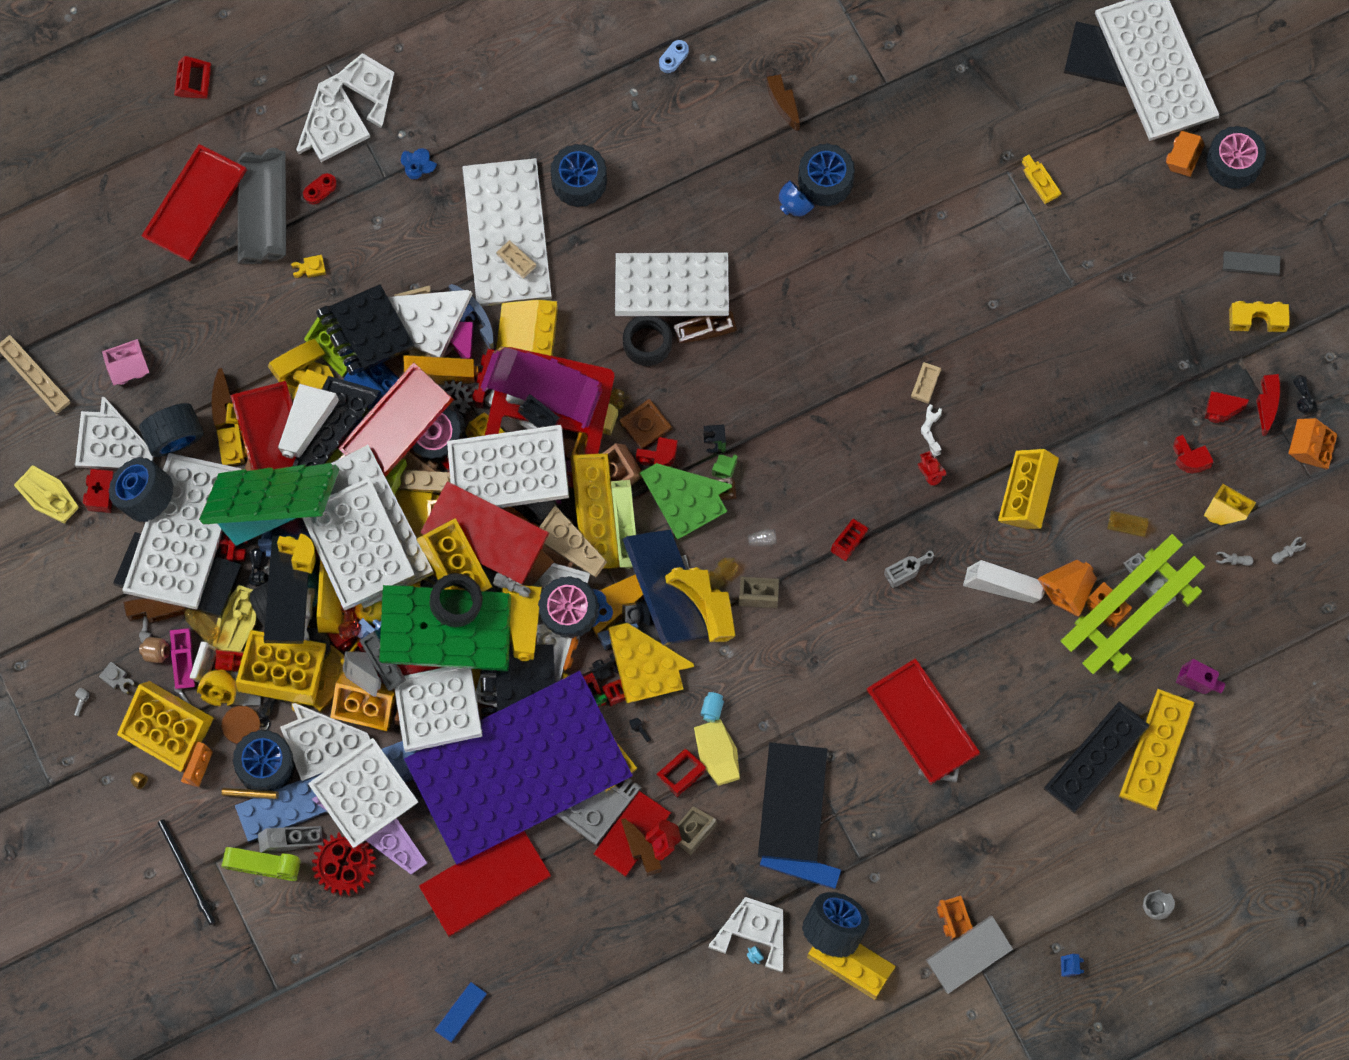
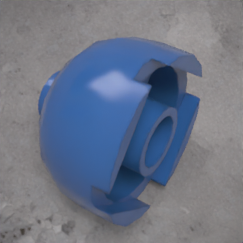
[779,180,815,217]

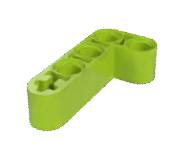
[221,847,301,881]

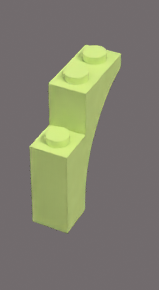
[611,480,636,569]

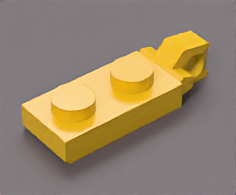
[1022,155,1061,204]

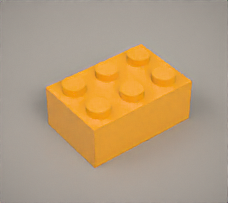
[330,674,396,731]

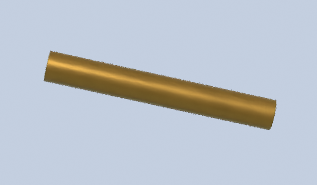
[221,788,279,799]

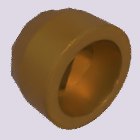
[130,772,148,789]

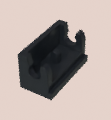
[517,394,560,428]
[703,424,726,455]

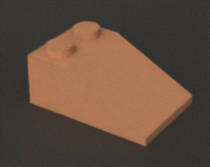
[602,443,642,489]

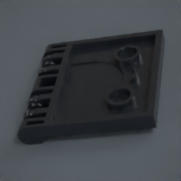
[316,284,414,376]
[480,644,555,719]

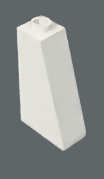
[278,384,339,459]
[963,560,1045,603]

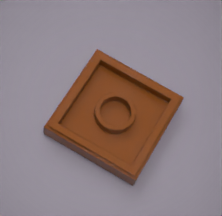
[619,399,672,449]

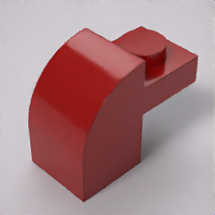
[1173,435,1214,473]
[636,437,678,467]
[646,820,682,861]

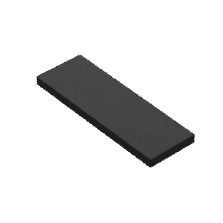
[264,536,312,644]
[1044,701,1150,814]

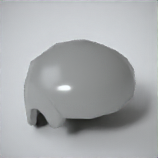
[1143,890,1175,920]

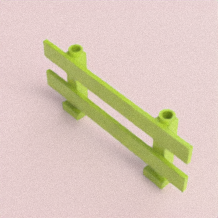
[1060,534,1205,674]

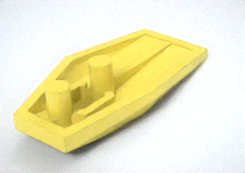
[14,465,79,523]
[213,585,257,651]
[694,719,740,786]

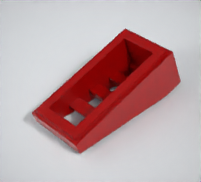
[831,519,869,561]
[602,679,626,707]

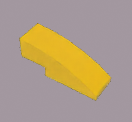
[268,339,325,382]

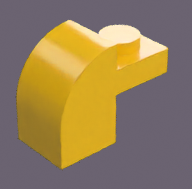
[277,533,316,573]

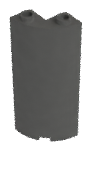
[238,148,286,264]

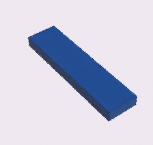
[760,858,841,890]

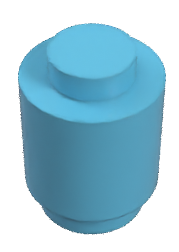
[700,692,724,723]

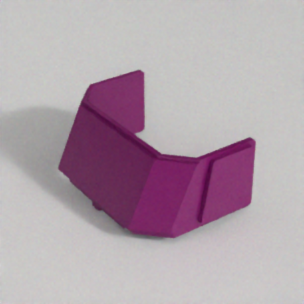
[480,346,603,428]

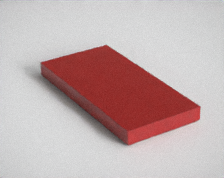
[593,791,671,877]

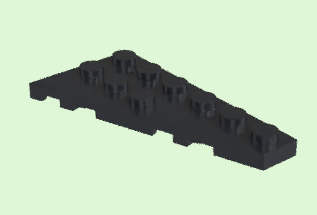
[293,376,382,467]

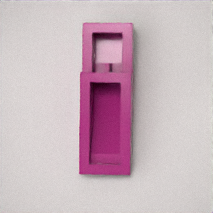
[170,628,195,689]

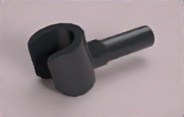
[629,718,651,742]

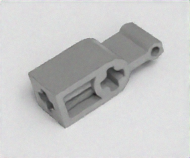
[884,551,934,588]

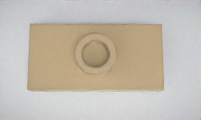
[496,240,536,279]
[911,362,941,404]

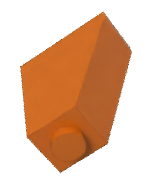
[1038,560,1097,617]

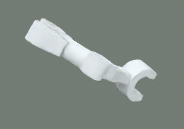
[921,404,942,457]
[304,588,315,641]

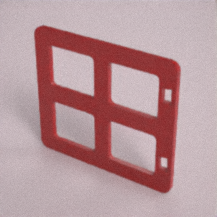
[484,347,615,488]

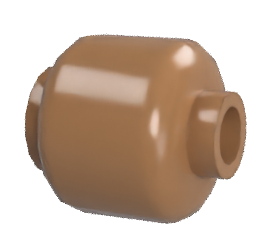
[139,637,170,663]

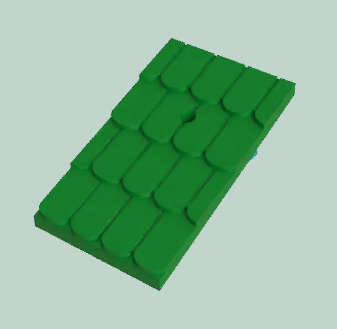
[199,463,340,545]
[379,585,511,671]

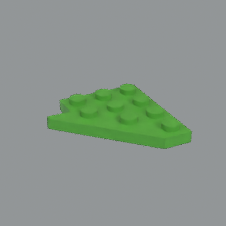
[640,463,732,540]

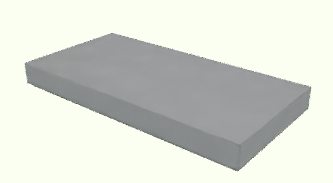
[926,916,1013,994]

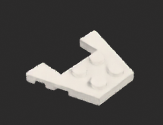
[319,53,394,128]
[708,897,783,973]

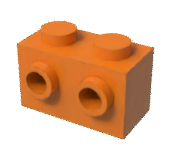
[1166,131,1205,177]
[1086,582,1132,629]

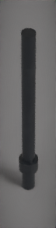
[157,819,216,925]

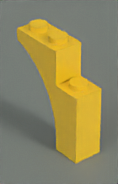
[665,567,735,642]

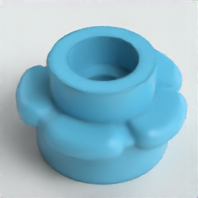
[747,945,764,964]

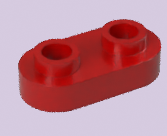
[303,173,337,205]

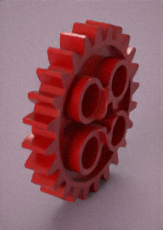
[312,832,376,897]

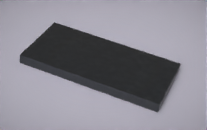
[1064,21,1126,87]
[113,532,242,618]
[758,742,828,863]

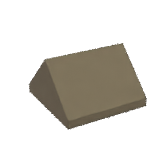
[739,577,779,608]
[677,806,717,855]

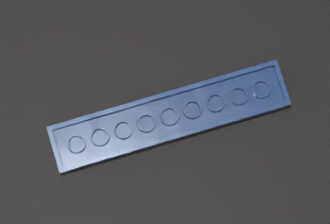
[235,741,422,843]

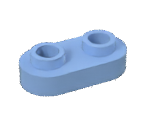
[659,40,689,73]

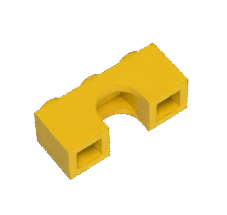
[1229,301,1289,332]

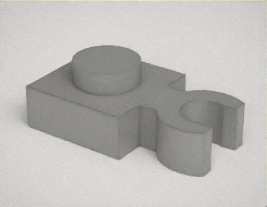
[99,662,135,695]

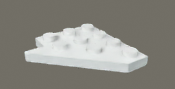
[296,76,370,162]
[75,397,154,470]
[280,703,370,781]

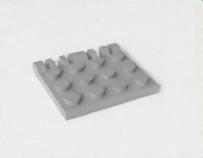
[556,778,642,846]

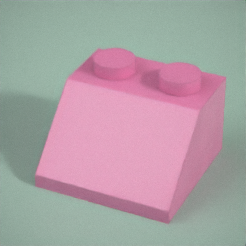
[102,339,149,386]

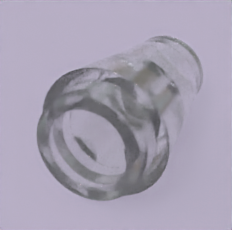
[748,528,777,547]

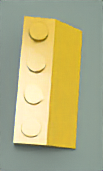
[998,449,1059,529]
[416,518,492,592]
[317,558,346,633]
[807,944,896,1000]

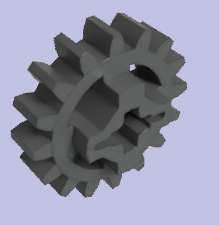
[439,380,473,417]

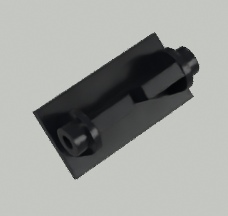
[588,652,619,681]

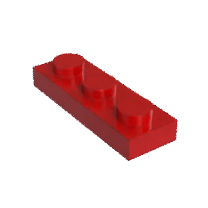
[473,349,495,409]

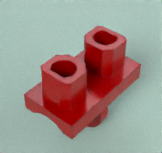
[918,451,946,485]
[218,534,249,562]
[215,649,244,671]

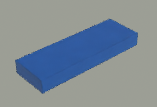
[435,982,487,1043]

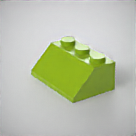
[304,317,354,377]

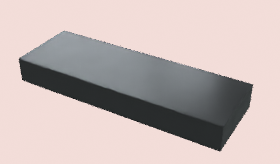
[1222,251,1280,276]
[360,630,406,691]

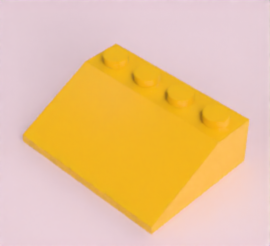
[496,300,558,356]
[236,630,326,706]
[117,681,214,772]

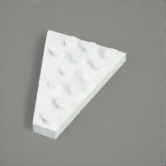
[388,290,473,357]

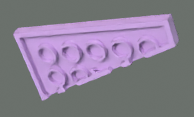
[312,796,427,875]

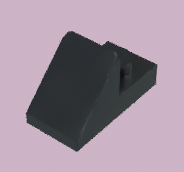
[622,601,654,626]

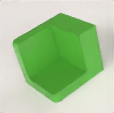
[712,454,738,479]

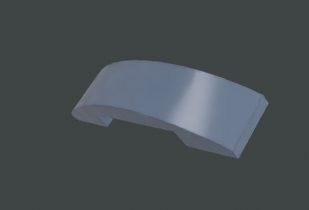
[449,284,494,350]

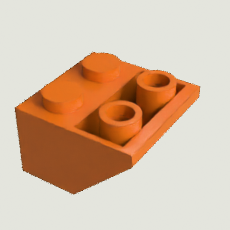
[1288,418,1337,469]

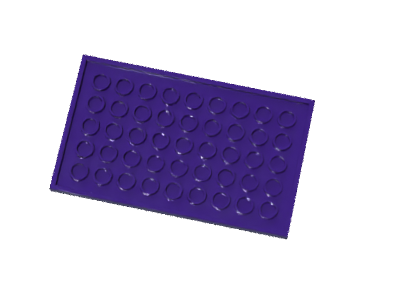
[404,671,633,865]

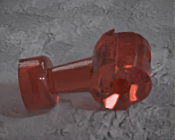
[338,604,361,640]

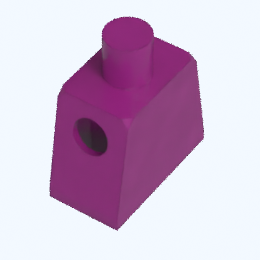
[1175,659,1225,694]

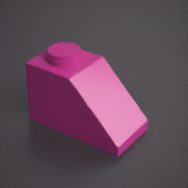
[450,322,474,359]

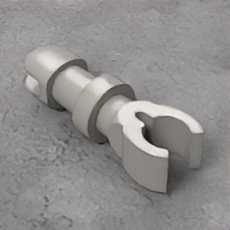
[1272,537,1306,564]
[1215,552,1253,566]
[493,573,531,597]

